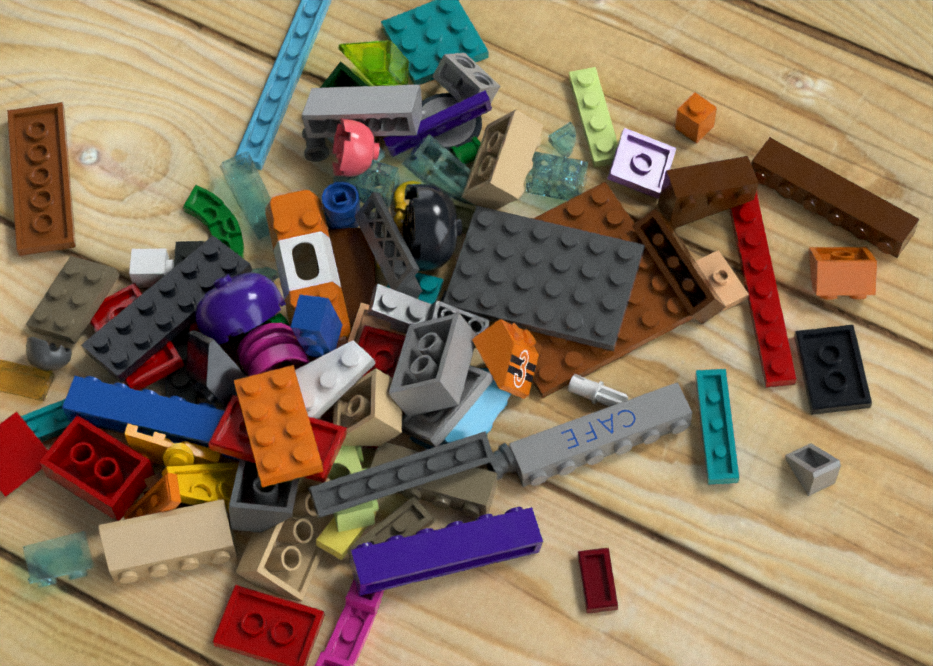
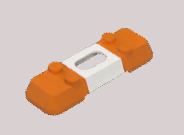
[265,190,351,351]

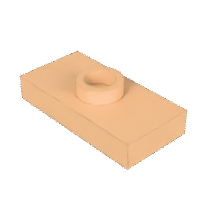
[696,250,749,311]

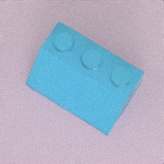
[410,368,511,450]

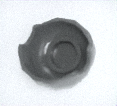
[26,337,72,371]

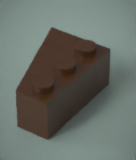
[658,156,759,229]

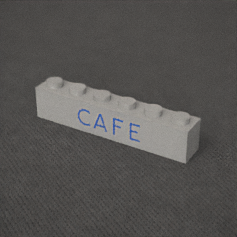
[509,382,693,487]

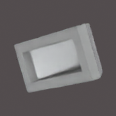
[785,443,841,496]

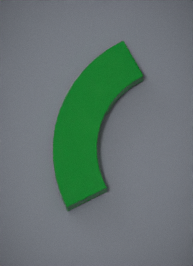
[183,185,244,259]

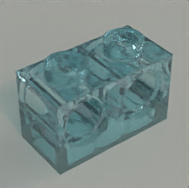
[526,151,588,201]
[333,160,400,209]

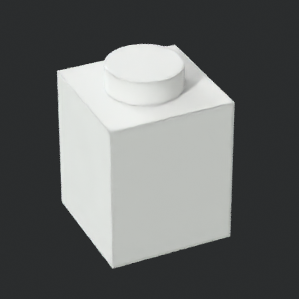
[129,248,174,288]

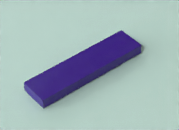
[383,90,492,157]

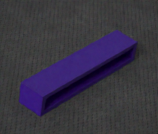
[349,507,543,596]

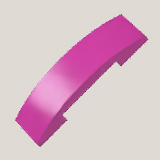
[315,580,385,666]

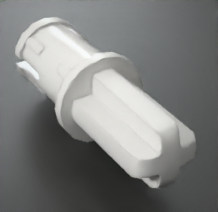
[568,374,628,407]

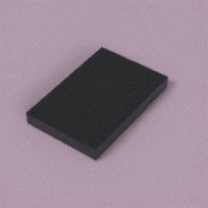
[794,324,872,415]

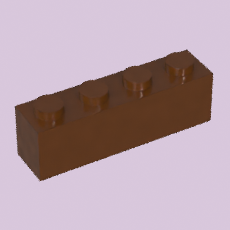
[632,209,726,324]

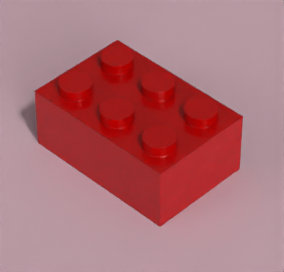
[39,415,155,521]

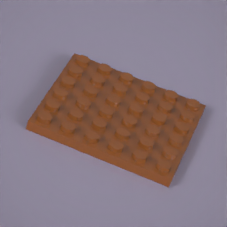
[456,182,693,398]

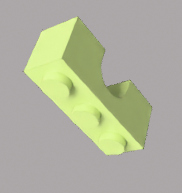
[327,446,379,532]

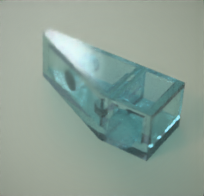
[402,135,477,206]
[219,151,271,240]

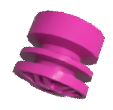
[237,323,310,377]

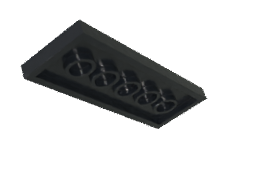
[81,236,253,383]

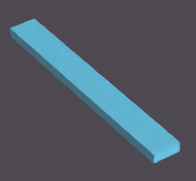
[234,0,332,170]

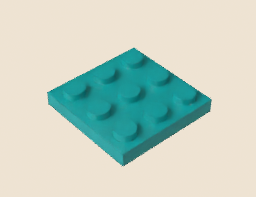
[381,0,489,85]

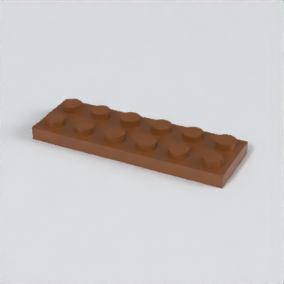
[7,102,76,256]

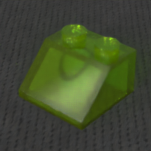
[338,40,409,86]

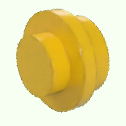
[163,443,194,467]

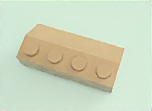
[235,477,334,601]
[98,499,237,584]

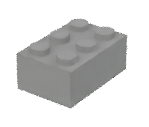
[389,313,477,416]

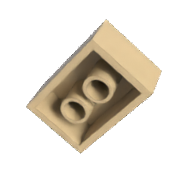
[462,109,543,210]

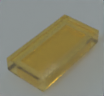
[0,360,54,401]

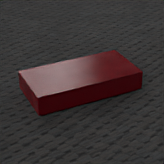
[578,547,618,614]

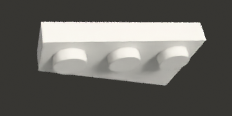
[295,340,376,419]

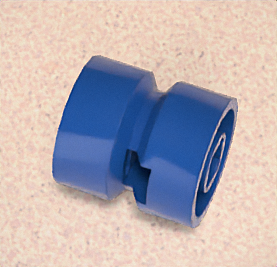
[322,181,360,229]

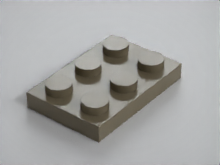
[26,256,120,344]

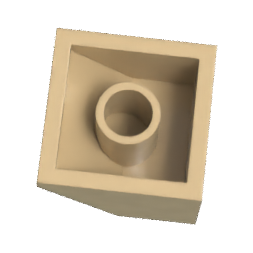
[333,368,402,446]

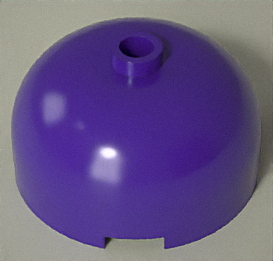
[195,272,286,345]

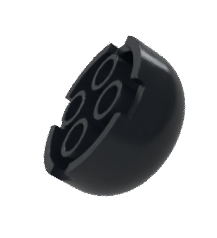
[403,184,462,271]

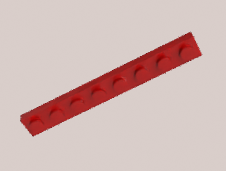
[729,191,797,388]

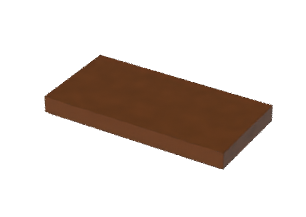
[317,228,376,330]

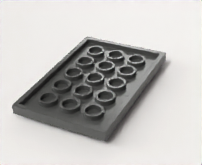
[443,206,644,351]

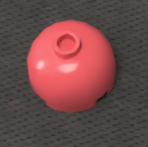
[332,118,379,177]

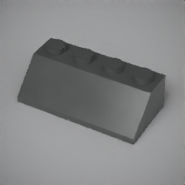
[229,459,300,533]

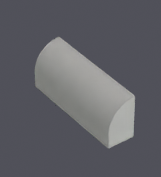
[302,85,422,138]

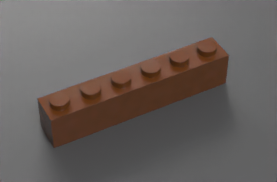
[751,137,919,258]

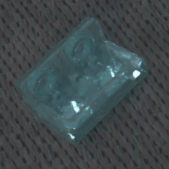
[23,530,94,588]

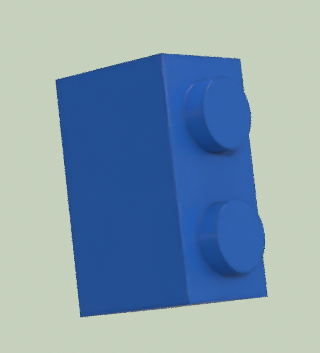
[290,294,343,358]

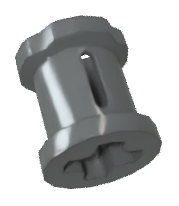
[302,128,329,162]

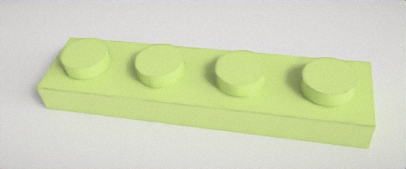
[569,67,618,168]

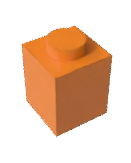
[675,92,717,144]

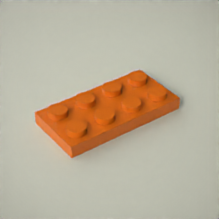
[234,365,323,487]

